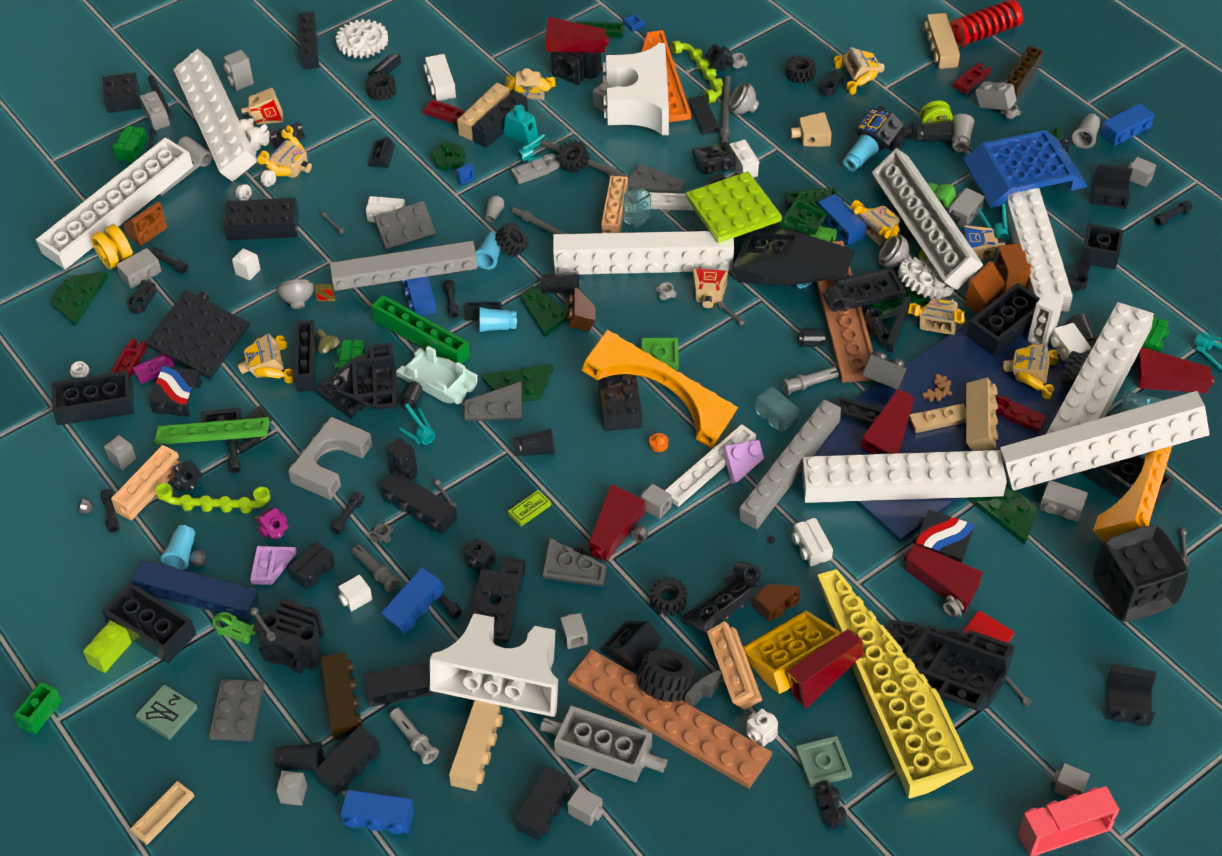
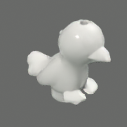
[239,118,270,155]

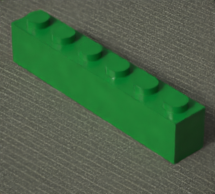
[371,295,470,365]

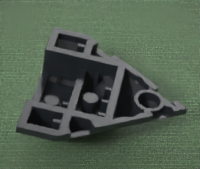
[319,342,399,410]

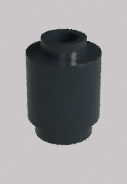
[797,328,825,347]
[399,381,423,410]

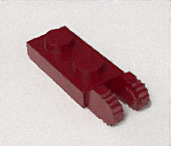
[953,62,992,95]
[423,99,465,126]
[110,339,147,377]
[995,395,1047,433]

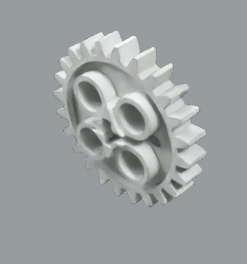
[336,19,388,58]
[898,257,955,299]

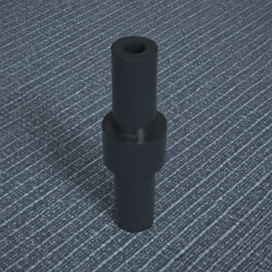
[237,426,272,453]

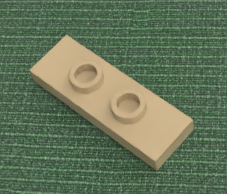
[909,403,966,433]
[129,781,194,845]

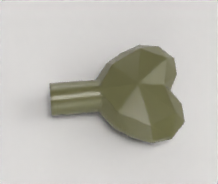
[317,329,340,354]

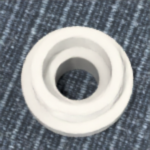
[261,170,276,187]
[235,184,251,200]
[70,361,89,379]

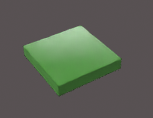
[641,338,679,370]

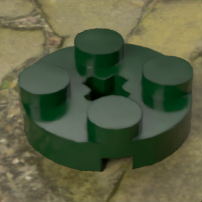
[431,140,465,171]

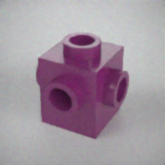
[254,507,289,540]

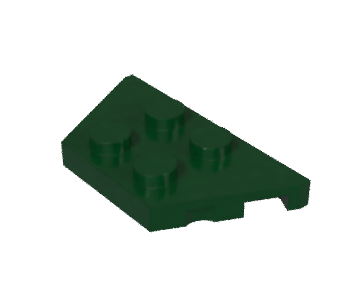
[779,191,827,235]
[50,272,108,326]
[482,364,553,402]
[966,484,1038,545]

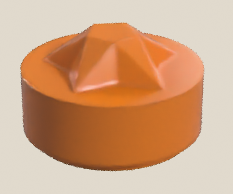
[649,433,668,452]

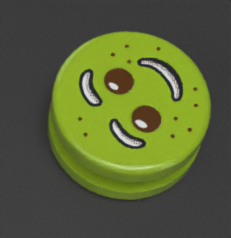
[920,101,953,124]

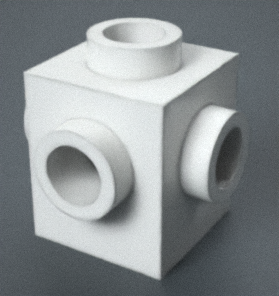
[746,709,778,747]

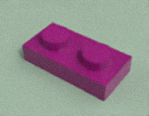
[133,355,175,384]

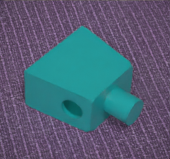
[503,105,539,145]

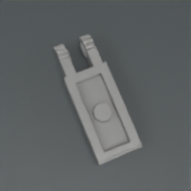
[511,154,560,184]

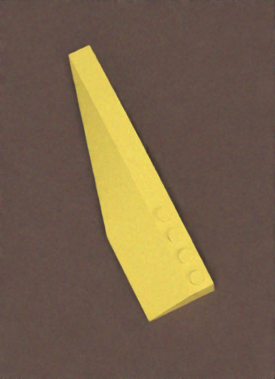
[817,569,973,799]

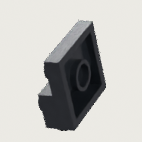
[692,143,735,174]

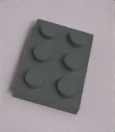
[374,201,436,250]
[209,679,264,741]

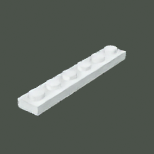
[665,424,756,507]

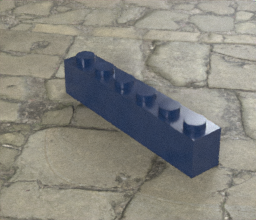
[131,560,259,621]

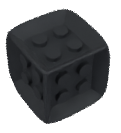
[1093,525,1188,622]

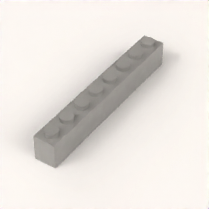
[330,241,478,291]
[740,399,841,530]

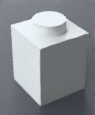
[232,249,261,281]
[338,575,372,612]

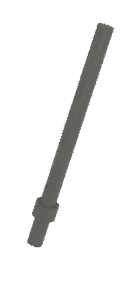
[720,76,731,145]
[541,139,629,178]
[511,207,566,235]

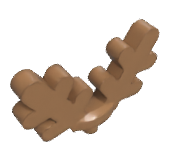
[923,374,952,402]

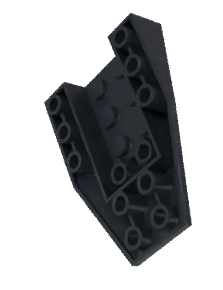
[733,224,855,286]

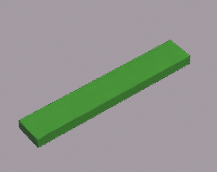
[154,417,270,445]

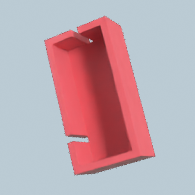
[1017,786,1119,856]

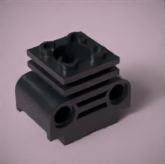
[551,51,603,86]
[253,599,325,674]

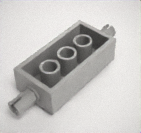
[540,706,667,782]

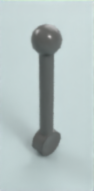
[321,212,344,235]
[718,301,745,326]
[433,479,457,508]
[1179,529,1190,565]
[250,607,276,641]
[1005,675,1031,707]

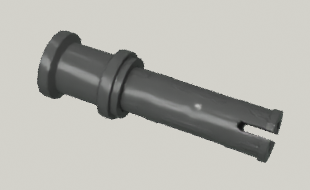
[351,544,400,592]

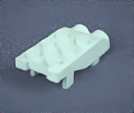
[396,346,478,404]

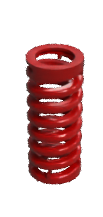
[950,0,1023,47]

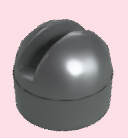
[77,497,93,514]
[631,525,648,543]
[190,550,206,566]

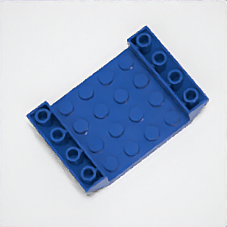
[963,130,1087,208]

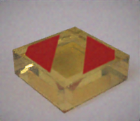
[315,284,336,301]

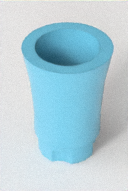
[843,135,879,171]
[476,231,501,269]
[479,307,517,333]
[161,525,195,571]

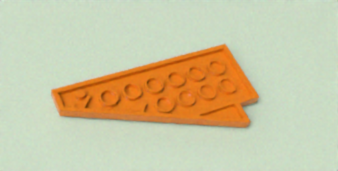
[642,30,691,122]

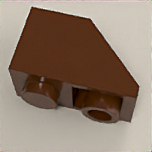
[566,288,595,331]
[752,584,800,622]

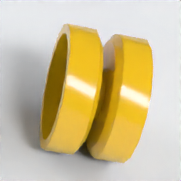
[90,224,133,269]

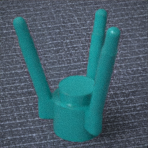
[517,134,557,163]
[977,203,1009,240]
[1194,332,1222,371]
[399,404,435,445]

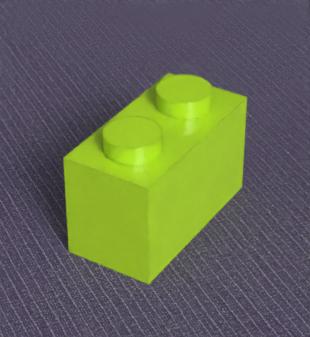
[83,620,132,673]

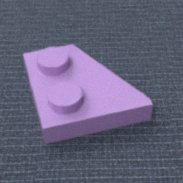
[722,440,764,484]
[250,546,297,585]

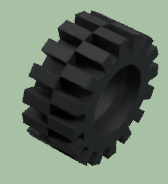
[786,55,816,84]
[366,72,396,101]
[557,139,590,173]
[495,222,529,257]
[1061,351,1088,386]
[650,577,687,617]

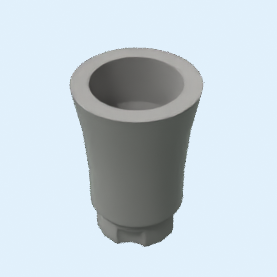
[1072,113,1101,149]
[951,114,975,152]

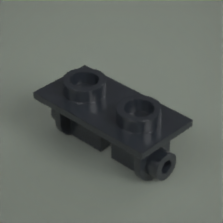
[269,123,306,149]
[816,780,848,830]

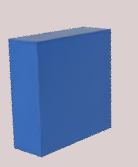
[623,14,645,32]
[457,163,475,185]

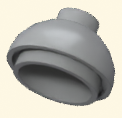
[729,83,759,114]
[879,235,912,268]
[277,280,314,309]

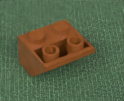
[123,201,167,247]
[965,261,1006,313]

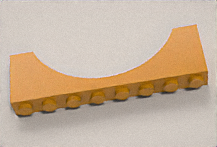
[582,330,738,449]
[1093,446,1172,543]

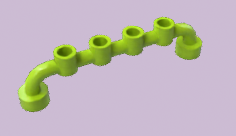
[671,40,723,104]
[155,483,270,514]

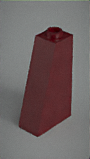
[545,17,609,53]
[1136,348,1214,393]
[860,389,915,454]
[590,484,646,562]
[903,544,983,614]
[787,629,863,709]

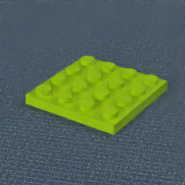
[686,171,782,243]

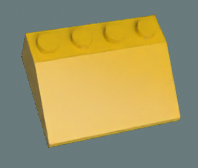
[743,611,841,694]

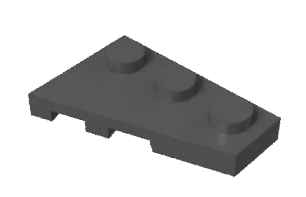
[628,164,685,193]
[465,382,522,421]
[543,538,607,587]

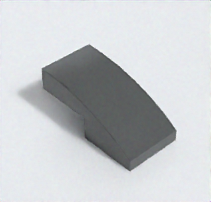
[685,670,722,707]

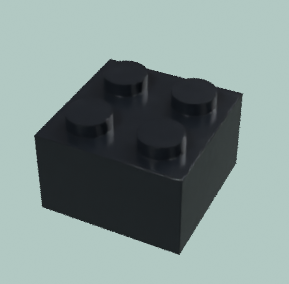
[103,72,141,113]
[1080,223,1124,270]

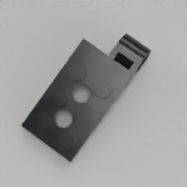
[823,267,906,312]
[470,557,526,643]
[681,561,761,632]

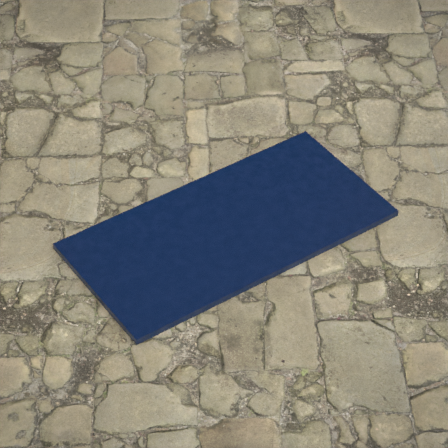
[814,322,1072,542]

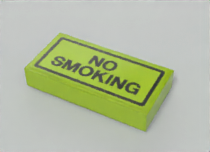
[508,490,551,527]

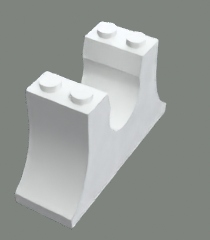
[603,43,669,135]
[430,613,558,717]

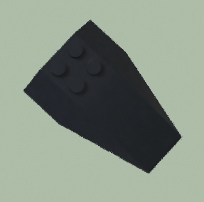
[885,620,1015,711]

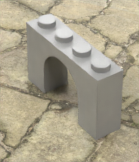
[288,417,372,500]

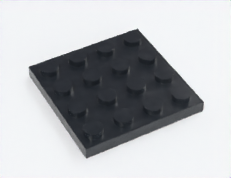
[146,290,250,380]

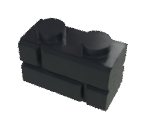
[386,438,418,480]
[287,542,335,590]

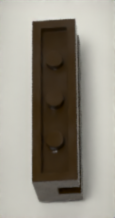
[1003,45,1043,100]
[320,652,362,740]

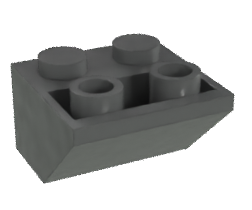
[862,350,907,389]

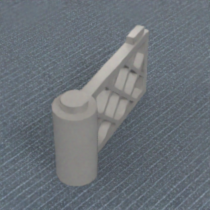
[160,136,213,196]

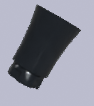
[916,119,952,142]
[541,271,580,294]
[1065,313,1098,348]
[514,428,555,456]
[274,741,324,771]

